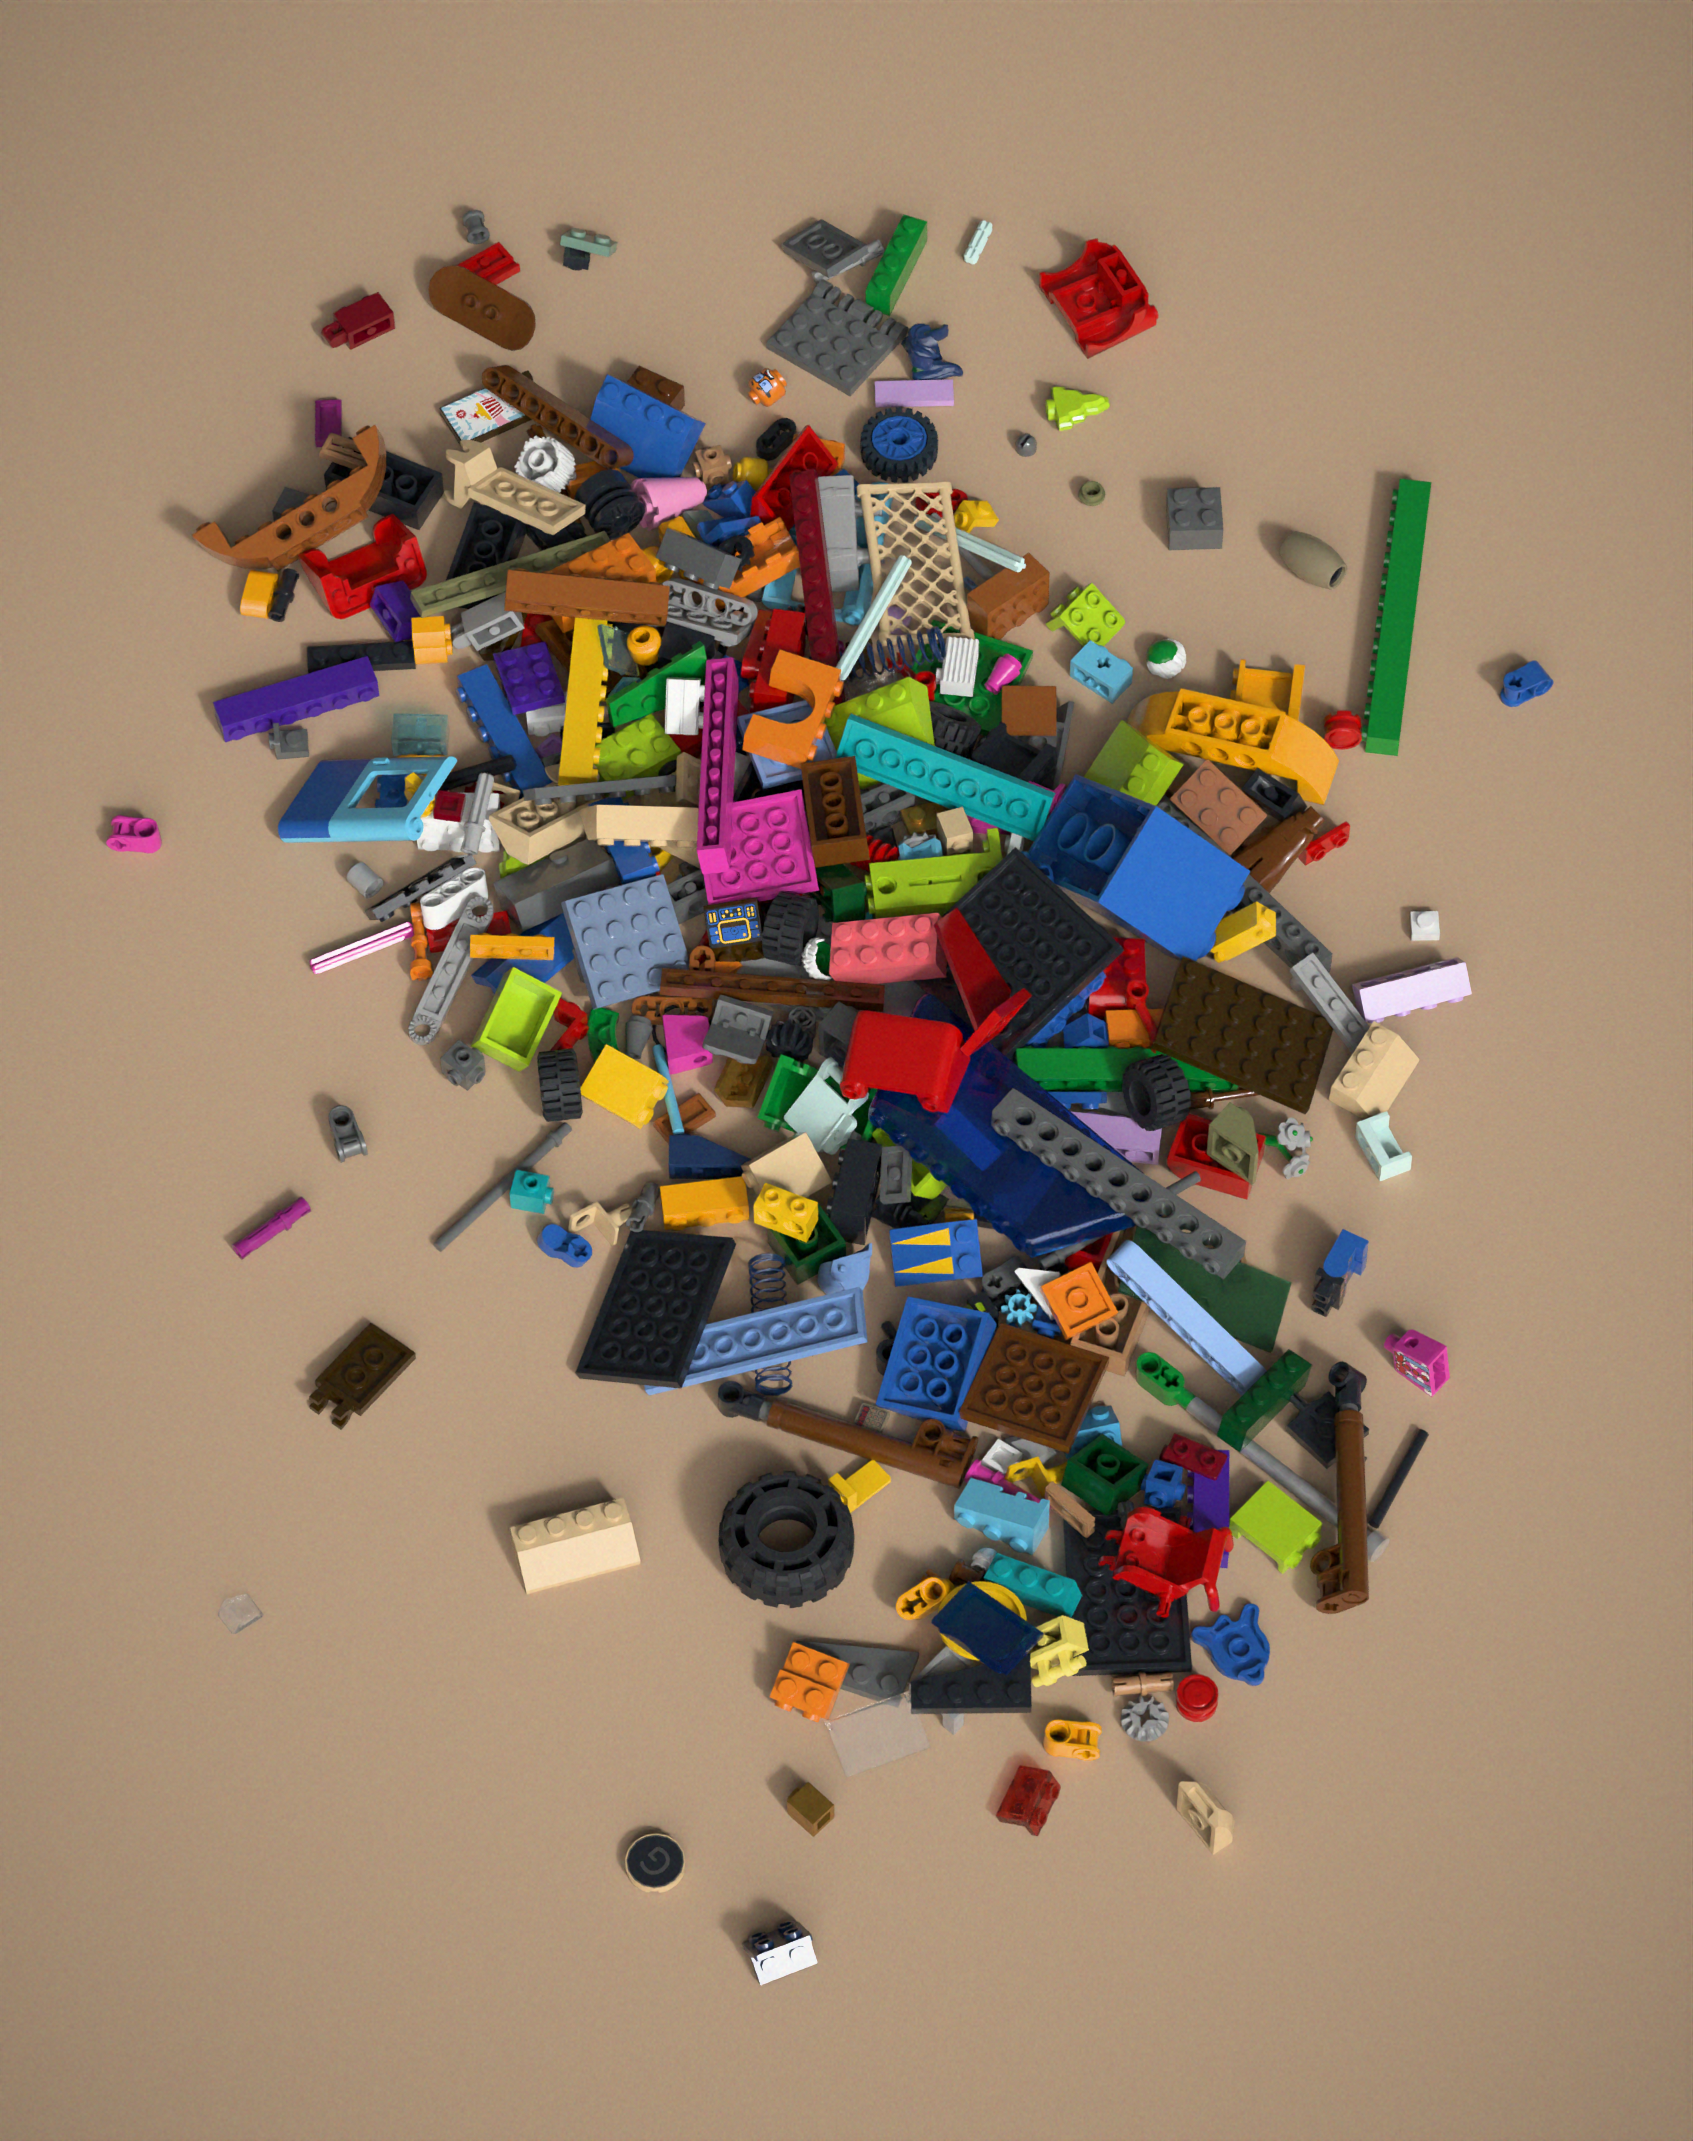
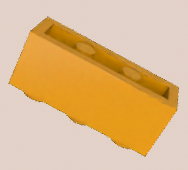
[660,1176,749,1230]

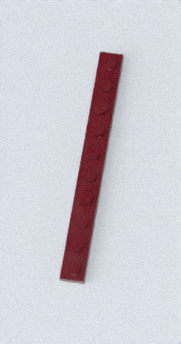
[789,468,846,706]

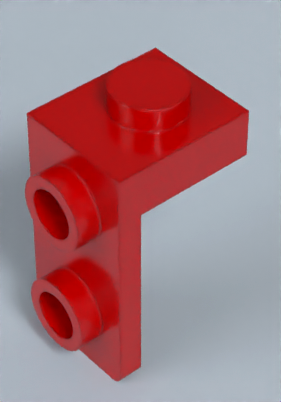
[1298,821,1350,866]
[550,998,589,1051]

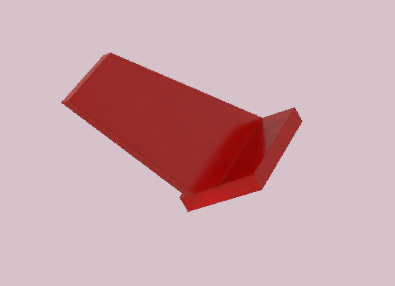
[934,908,1032,1057]

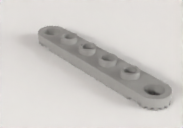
[408,896,494,1045]

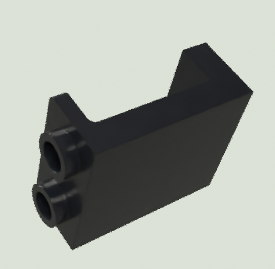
[970,722,1057,785]

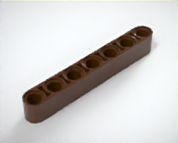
[482,365,634,469]

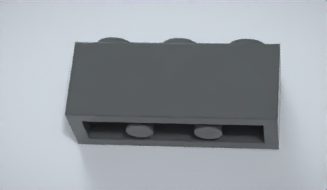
[656,528,741,590]

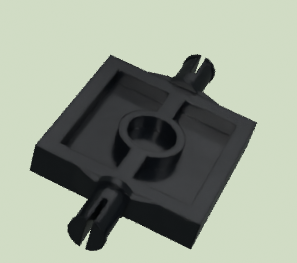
[1286,1391,1369,1469]

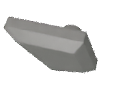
[1005,1436,1060,1464]

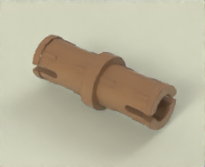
[1111,1672,1174,1697]

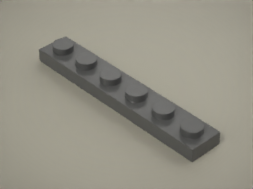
[523,775,676,805]

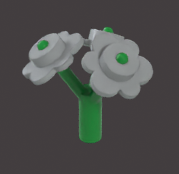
[1258,1118,1313,1179]

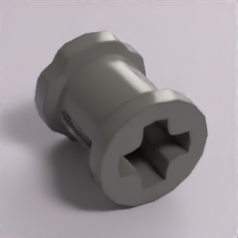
[462,210,490,244]

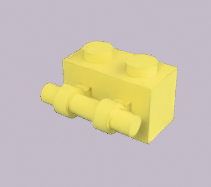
[1017,1615,1089,1687]

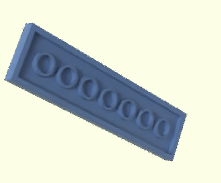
[644,1287,868,1396]

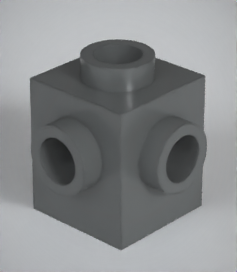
[440,1040,486,1091]

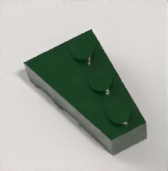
[808,864,867,923]

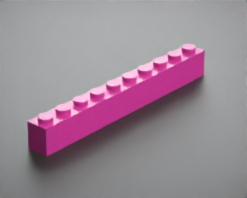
[697,657,739,874]

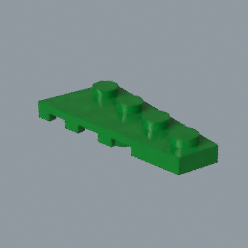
[605,641,707,727]

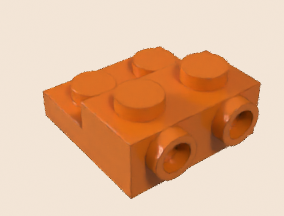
[770,1642,850,1722]

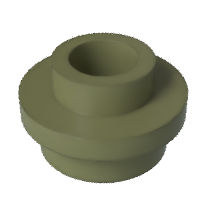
[1079,481,1105,506]

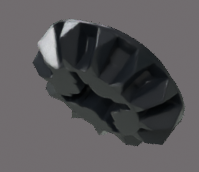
[717,536,755,572]

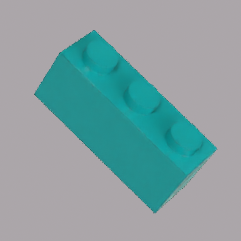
[984,1553,1082,1618]

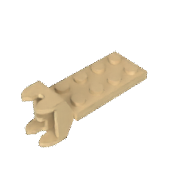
[444,440,585,535]

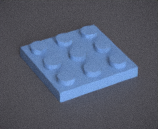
[737,700,837,789]

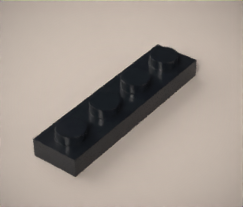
[307,641,416,674]

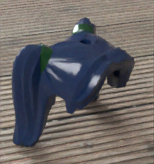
[901,323,963,380]

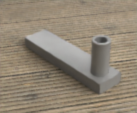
[1289,953,1369,1054]

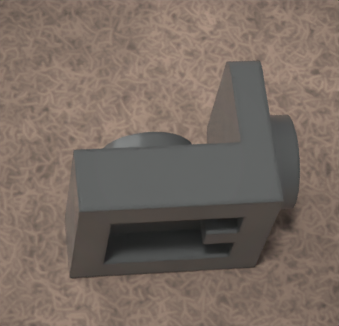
[269,723,309,760]

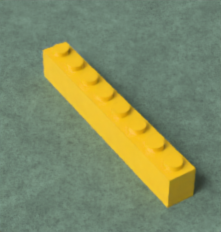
[558,618,613,786]

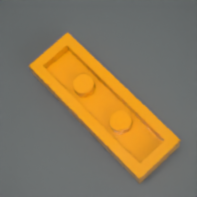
[470,933,554,960]

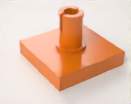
[1039,1262,1118,1340]

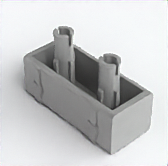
[818,475,885,592]

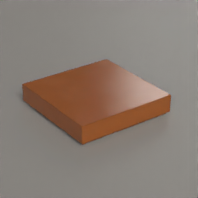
[1002,686,1056,736]

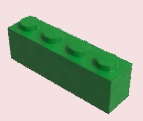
[866,214,927,316]

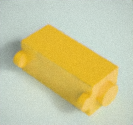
[1210,902,1276,963]

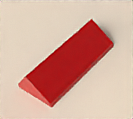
[750,425,838,532]

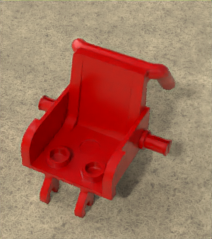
[1098,1507,1234,1618]

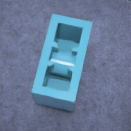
[1070,640,1133,704]

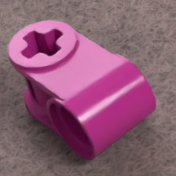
[106,815,162,854]

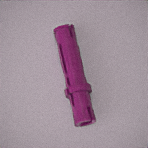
[232,1197,311,1260]

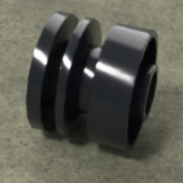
[575,469,645,540]

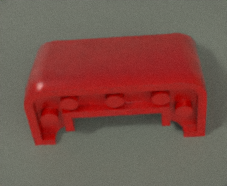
[298,514,427,619]
[840,1010,971,1113]

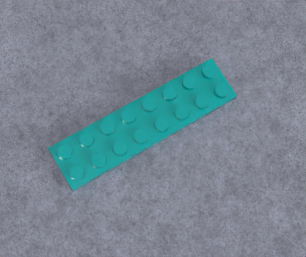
[835,714,1056,841]

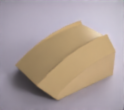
[1176,1781,1235,1855]

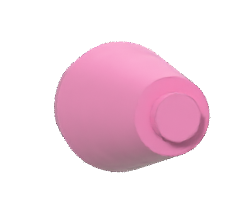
[631,477,707,531]

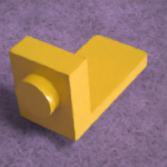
[828,1460,891,1513]

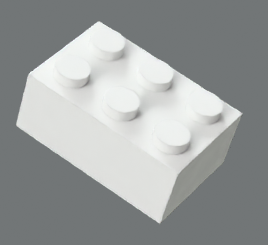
[417,792,501,853]

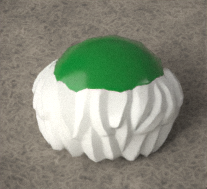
[1146,639,1186,679]
[802,937,832,981]

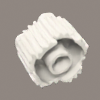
[514,436,577,493]

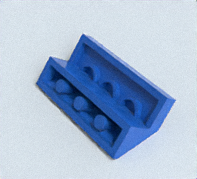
[471,913,574,994]

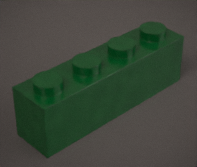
[1217,1349,1312,1452]

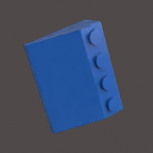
[590,374,706,478]
[876,1296,997,1432]

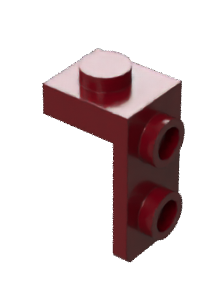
[1159,1433,1227,1481]

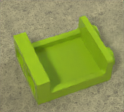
[1229,1480,1322,1574]

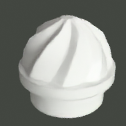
[971,1548,997,1572]

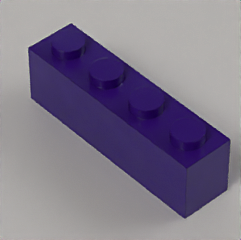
[1187,1450,1230,1568]

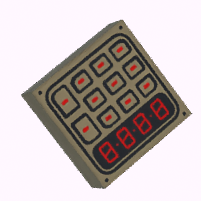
[853,1402,890,1433]

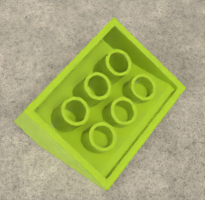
[825,677,935,790]
[1084,720,1184,806]

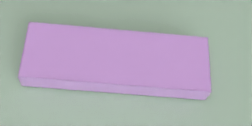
[875,379,954,407]

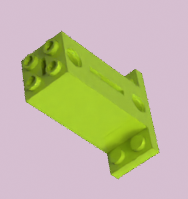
[864,828,1002,919]

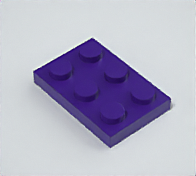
[493,642,565,715]

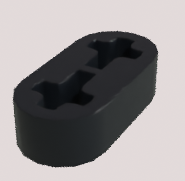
[756,418,796,461]

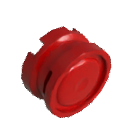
[1323,710,1362,750]
[1176,1674,1218,1722]

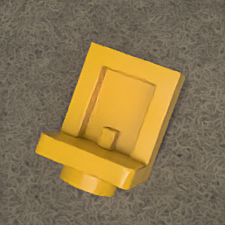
[954,500,999,533]

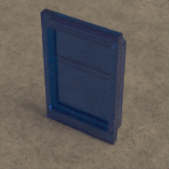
[931,1581,1044,1675]

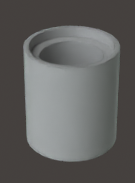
[347,862,383,898]

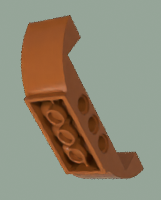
[192,425,386,571]

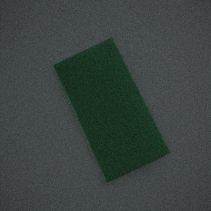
[1118,1225,1291,1353]

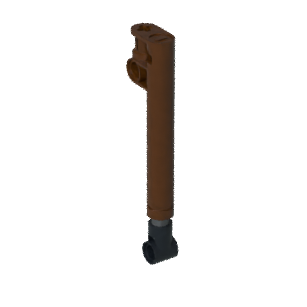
[1310,1361,1369,1614]
[718,1381,978,1489]

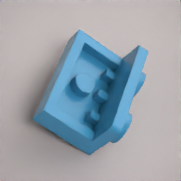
[1064,1405,1122,1459]

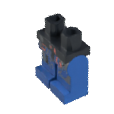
[1311,1229,1369,1317]

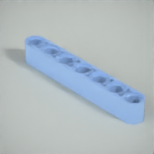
[1106,1240,1267,1396]

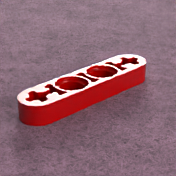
[741,609,773,679]

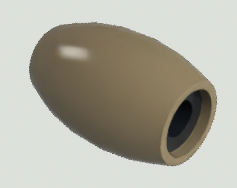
[1280,531,1347,590]

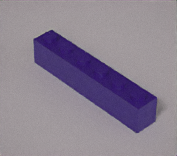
[213,656,379,742]

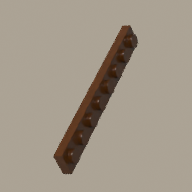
[660,968,885,1012]

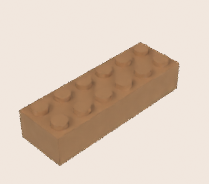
[1071,1214,1174,1377]

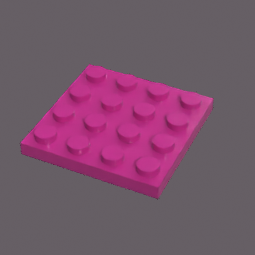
[703,790,819,905]

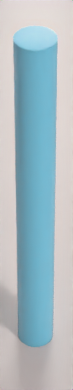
[652,1044,684,1135]

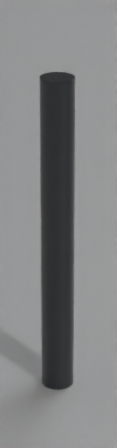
[1368,1429,1429,1528]

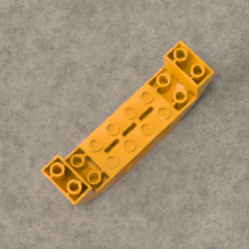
[1127,688,1339,805]

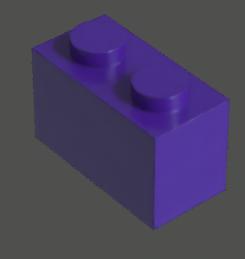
[370,581,428,642]

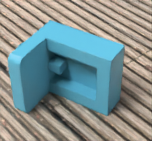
[898,837,943,861]

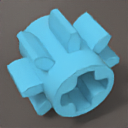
[1001,1290,1037,1328]

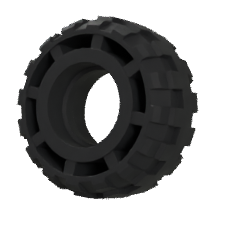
[718,1471,855,1608]

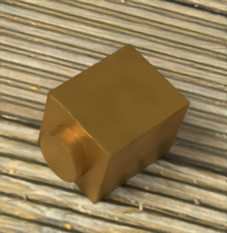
[787,1782,835,1837]

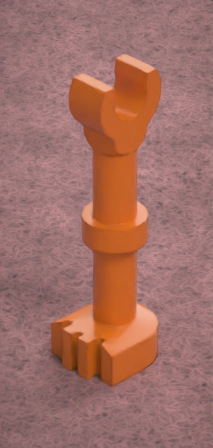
[410,902,434,981]

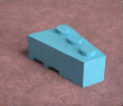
[954,1478,1050,1556]

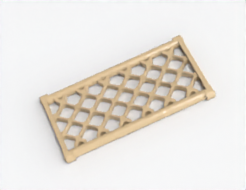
[856,482,975,646]

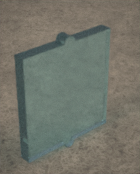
[597,624,640,678]

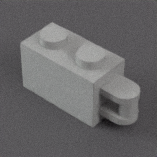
[451,592,525,651]

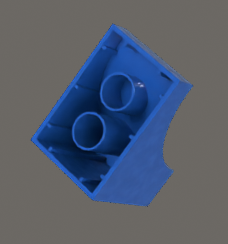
[1028,774,1250,961]

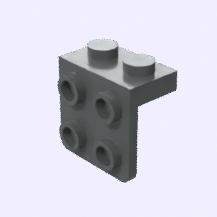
[702,994,774,1064]

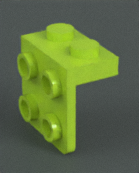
[1045,583,1125,647]

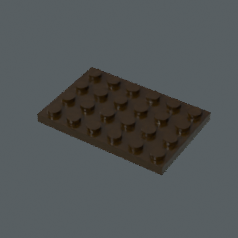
[1151,956,1333,1114]

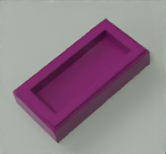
[315,399,342,447]

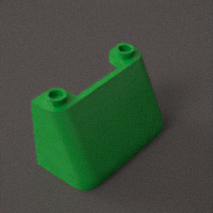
[757,1054,893,1149]

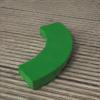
[587,1007,620,1064]

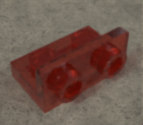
[995,1765,1061,1836]

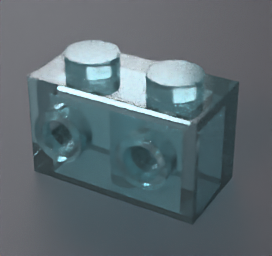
[391,713,450,756]

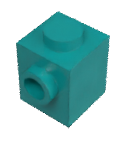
[509,1170,554,1214]

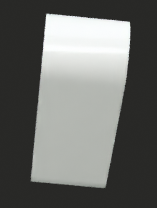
[420,867,489,930]

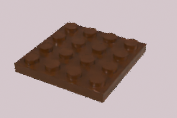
[959,1323,1109,1454]

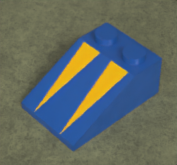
[889,1219,983,1287]

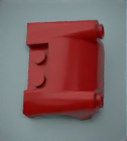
[1039,238,1159,359]

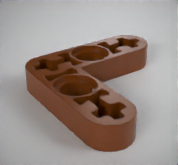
[631,946,715,1025]

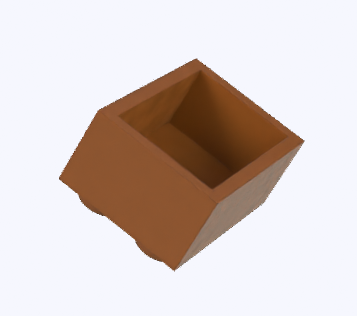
[967,553,1050,640]
[1170,759,1268,855]

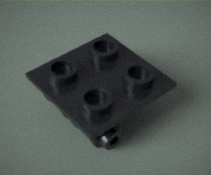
[871,1192,949,1229]

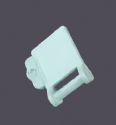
[784,1057,869,1155]

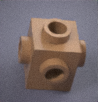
[692,445,732,489]

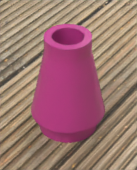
[984,654,1022,695]

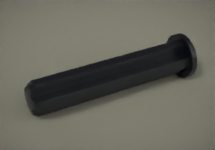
[439,755,517,791]

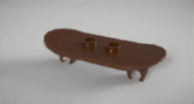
[428,265,536,351]

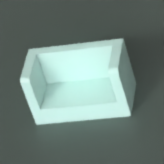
[1355,1111,1412,1181]

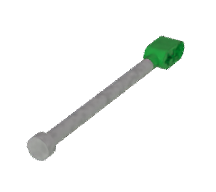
[1136,1352,1390,1562]

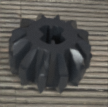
[766,1020,814,1063]

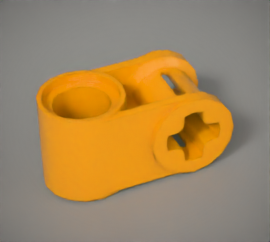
[1043,1719,1102,1761]

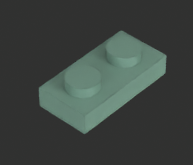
[560,228,618,257]

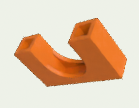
[743,650,844,769]

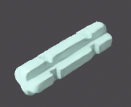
[964,220,993,265]

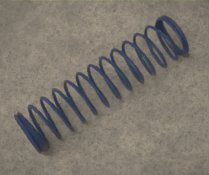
[808,626,946,682]
[748,1253,793,1396]

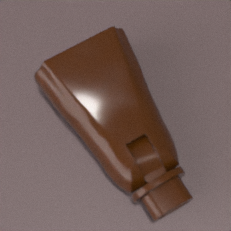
[1232,806,1325,894]

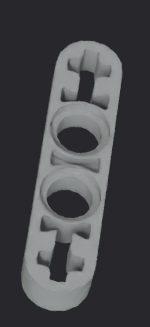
[662,578,758,626]

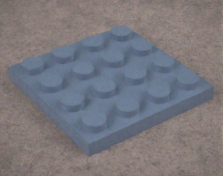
[561,874,690,1010]

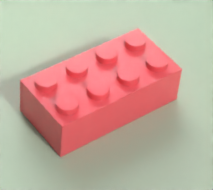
[829,913,947,984]

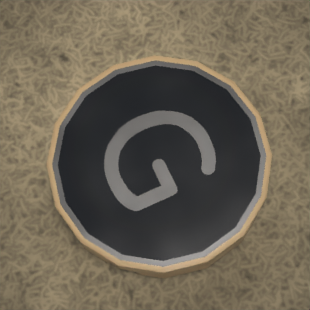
[625,1833,686,1893]

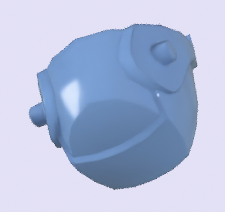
[817,1243,872,1295]

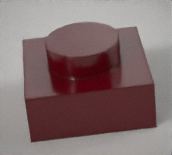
[433,790,466,823]

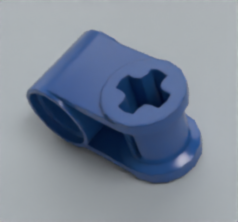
[1500,660,1553,707]

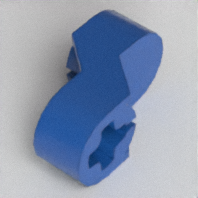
[537,1224,592,1268]

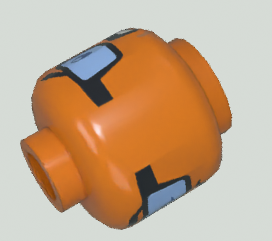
[747,368,787,407]

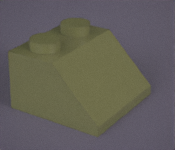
[1207,1102,1259,1185]

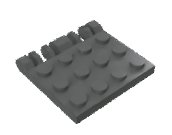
[766,279,908,397]

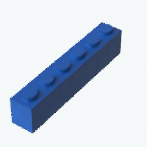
[455,664,553,799]

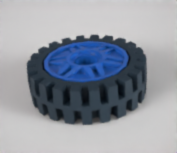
[860,407,938,483]

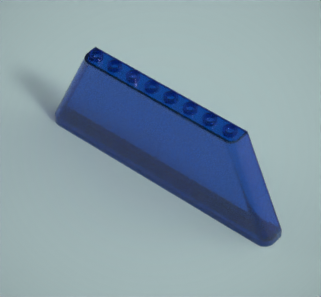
[868,993,1164,1258]

